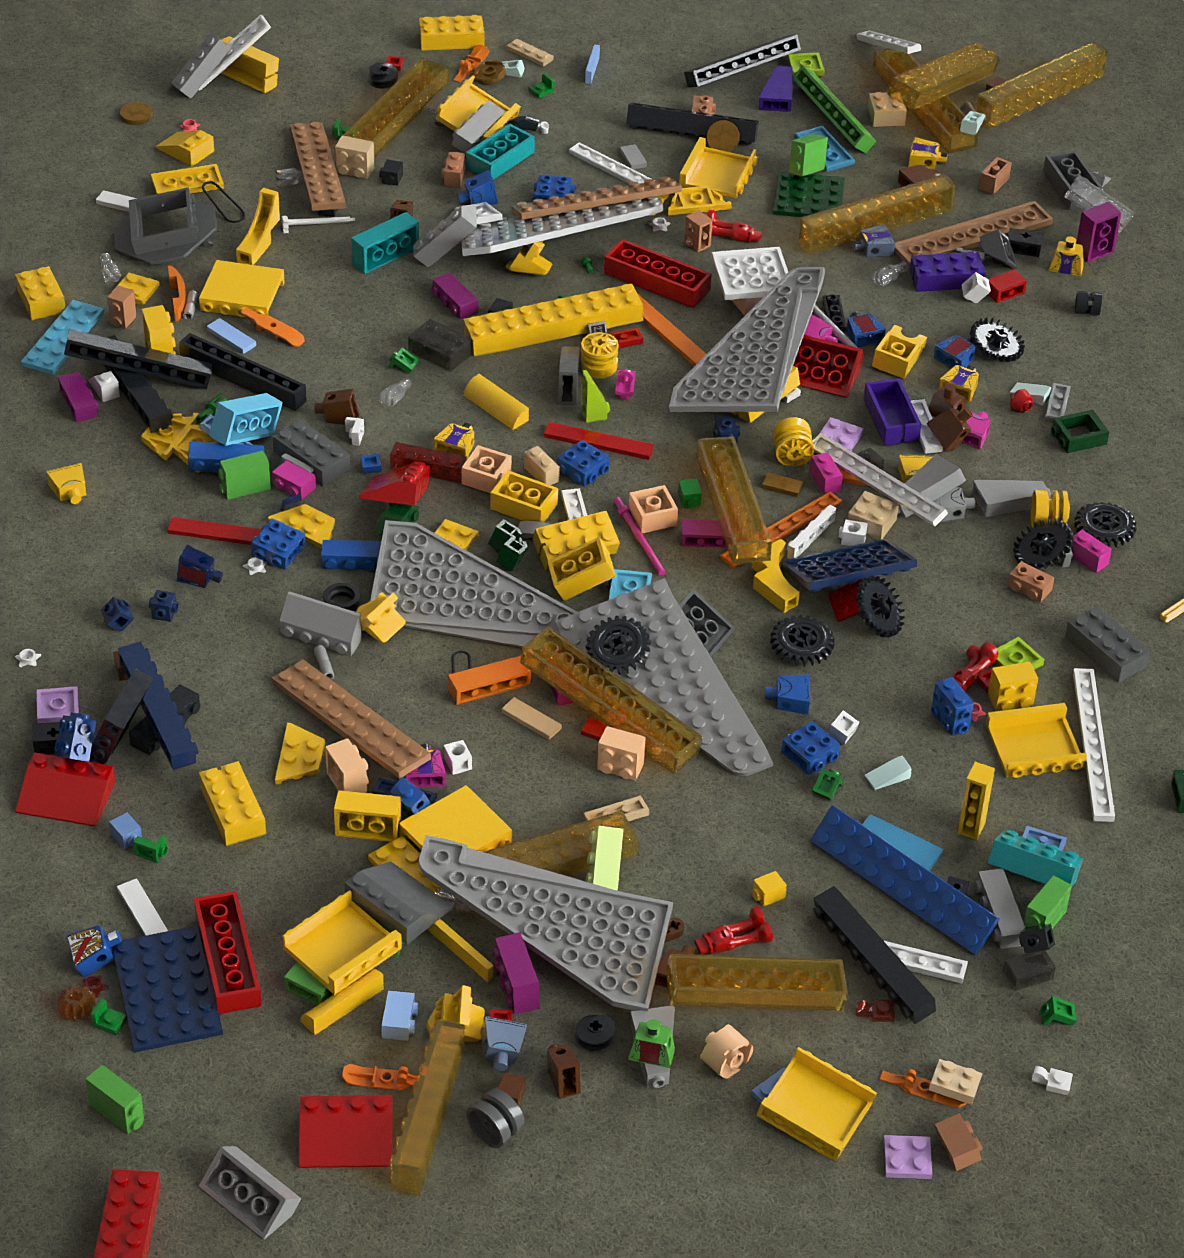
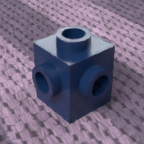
[713,416,740,446]
[149,590,179,622]
[101,597,134,631]

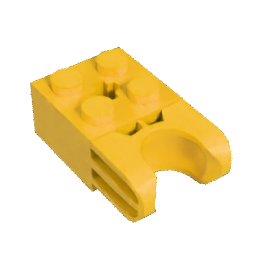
[872,325,928,379]

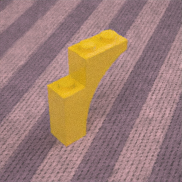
[236,188,280,265]
[751,539,800,613]

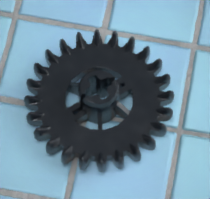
[970,317,1025,362]
[1074,501,1137,547]
[1013,518,1074,570]
[856,576,905,638]
[585,615,651,675]
[770,615,835,667]

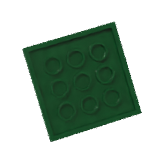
[773,171,845,221]

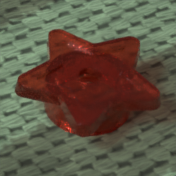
[81,975,109,998]

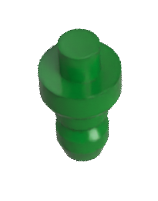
[581,256,593,273]

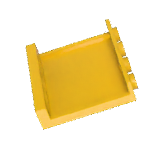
[436,76,521,143]
[679,137,758,199]
[199,260,285,317]
[986,703,1087,778]
[399,785,512,855]
[283,890,402,995]
[756,1047,877,1161]

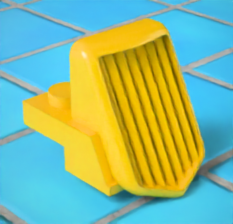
[506,240,553,275]
[356,592,405,643]
[425,985,485,1042]

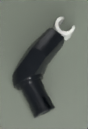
[507,116,549,134]

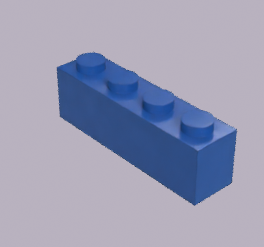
[188,442,265,472]
[321,540,381,571]

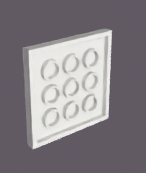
[711,247,788,300]

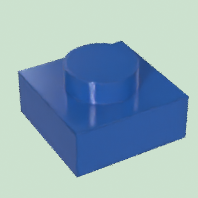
[360,454,382,473]

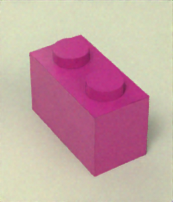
[810,452,843,494]
[272,460,316,500]
[1071,530,1111,573]

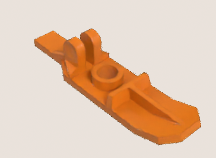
[453,45,489,83]
[241,307,305,347]
[341,1064,432,1090]
[879,1069,967,1108]

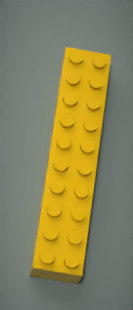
[464,284,643,356]

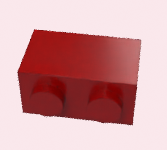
[988,269,1027,303]

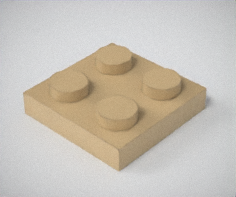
[929,1059,983,1105]

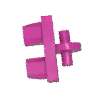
[615,369,636,400]

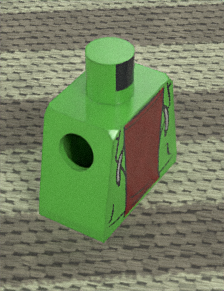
[628,1019,675,1068]

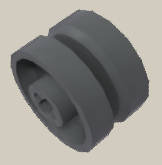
[466,1088,525,1148]

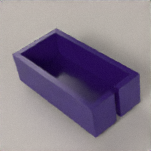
[909,251,986,292]
[863,378,922,446]

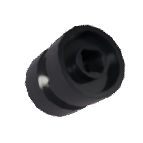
[1075,291,1102,315]

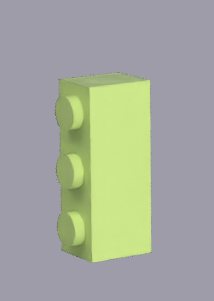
[585,826,623,890]

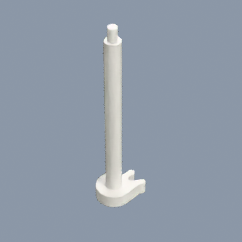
[282,216,355,233]

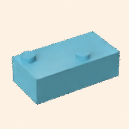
[209,393,283,446]

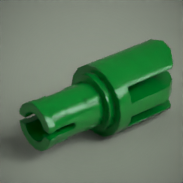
[196,393,228,425]

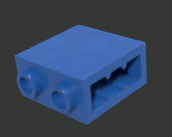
[532,175,575,201]
[557,440,610,487]
[251,518,305,570]
[931,677,974,736]
[55,712,96,762]
[781,721,840,775]

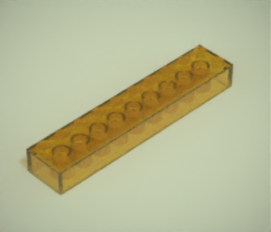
[887,42,1001,110]
[976,42,1108,129]
[873,48,979,154]
[339,58,450,159]
[798,174,956,255]
[697,436,772,564]
[520,626,703,774]

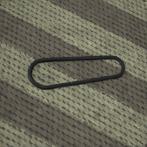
[202,181,245,223]

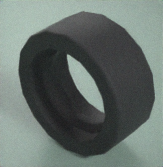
[323,583,360,612]

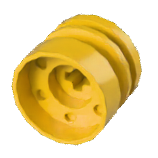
[580,332,619,378]
[772,417,814,466]
[1031,489,1070,529]

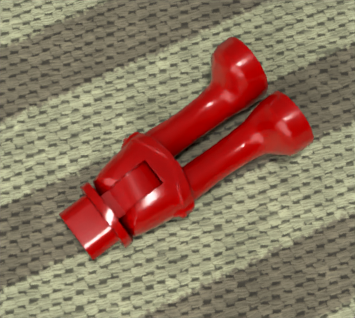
[707,209,762,243]
[952,642,999,691]
[694,906,773,955]

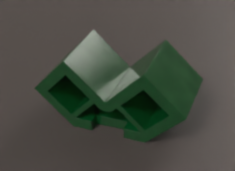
[375,503,419,535]
[488,519,528,571]

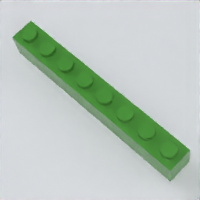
[793,66,876,153]

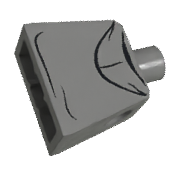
[933,487,975,522]

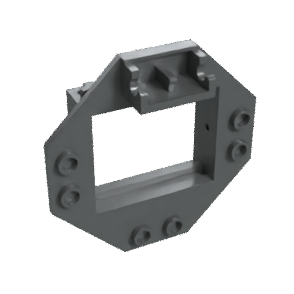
[114,187,217,265]

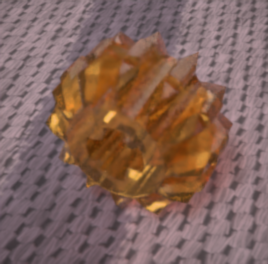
[58,984,96,1022]

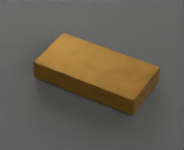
[762,473,803,497]

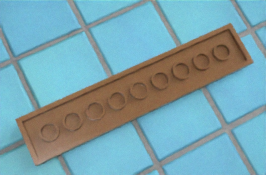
[290,122,346,211]
[511,177,682,220]
[894,201,1053,268]
[272,660,431,779]

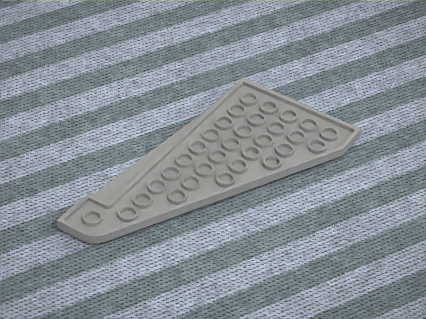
[461,196,663,256]
[669,267,825,412]
[370,520,577,658]
[555,578,773,776]
[419,835,673,1011]

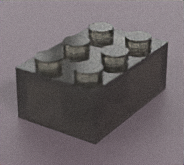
[408,319,472,373]

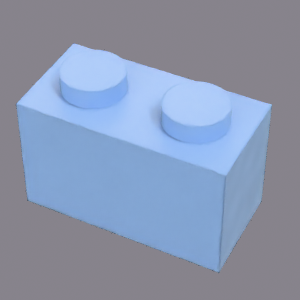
[381,991,419,1041]

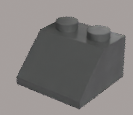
[979,229,1017,269]

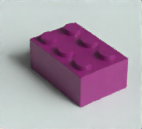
[1076,202,1121,262]
[492,932,540,1014]

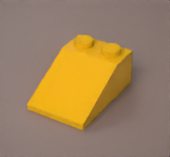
[155,130,214,167]

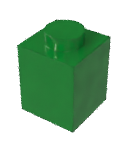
[678,478,702,508]

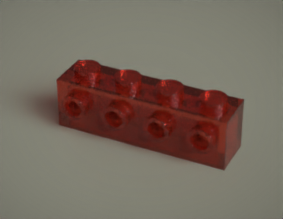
[390,442,467,483]

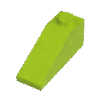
[581,370,610,423]

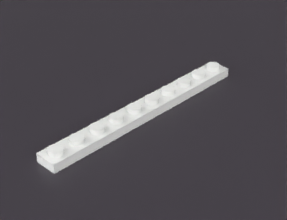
[813,433,948,526]
[1073,668,1115,822]

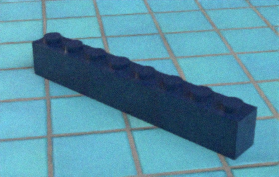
[118,641,198,770]

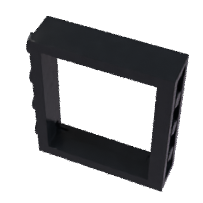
[87,668,154,765]

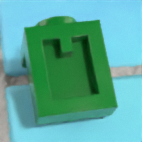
[529,73,555,98]
[332,118,357,140]
[388,348,419,374]
[812,769,843,801]
[133,835,168,863]
[1040,996,1077,1026]
[90,999,127,1035]

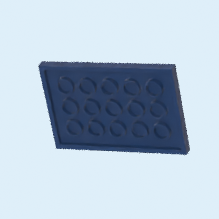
[781,538,917,591]
[112,925,223,1052]

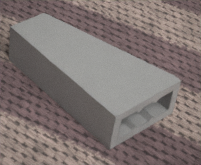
[888,454,966,518]
[972,480,1051,517]
[630,1005,675,1088]

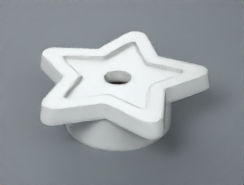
[648,217,670,232]
[243,557,267,575]
[15,649,41,667]

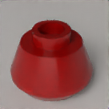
[1010,389,1033,413]

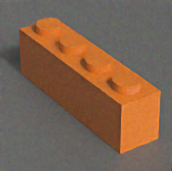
[448,655,531,705]

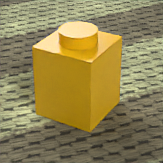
[752,871,787,907]

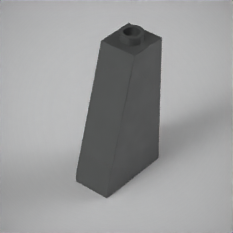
[558,346,579,405]

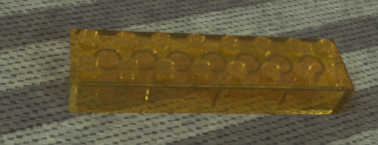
[484,810,639,876]
[666,954,848,1011]
[389,1020,465,1196]

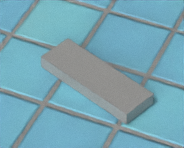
[1044,383,1071,422]

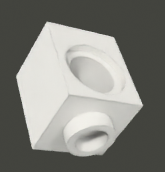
[962,272,991,303]
[838,519,868,546]
[828,710,859,745]
[444,740,472,775]

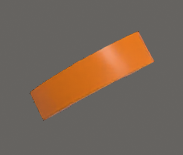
[168,266,186,322]

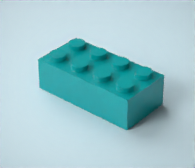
[466,124,535,180]
[351,212,419,274]
[988,830,1084,886]

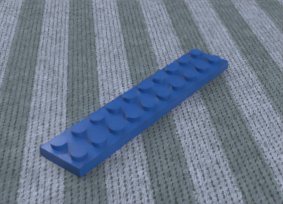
[810,805,1000,955]

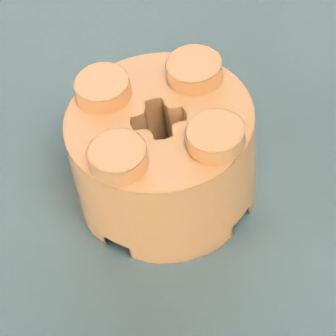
[700,1024,753,1079]

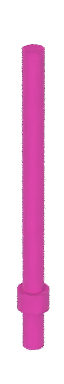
[614,497,666,576]

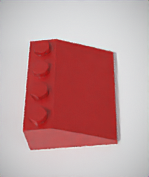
[793,335,864,398]
[359,462,430,506]
[16,753,115,827]
[299,1095,393,1168]

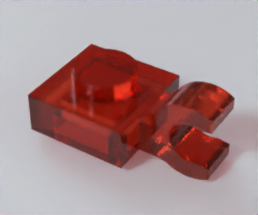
[855,1000,895,1022]

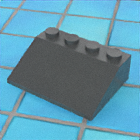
[679,589,736,657]
[345,861,452,945]

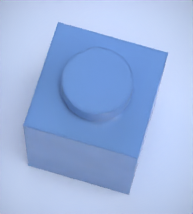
[109,812,142,850]

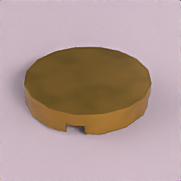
[474,60,506,85]
[120,102,153,125]
[707,120,740,152]

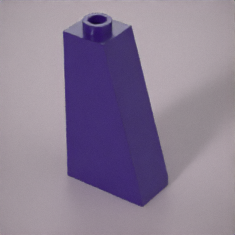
[759,66,792,112]

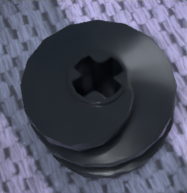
[369,63,398,88]
[575,1015,616,1051]

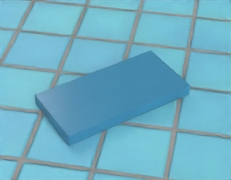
[794,125,855,172]
[862,814,944,870]

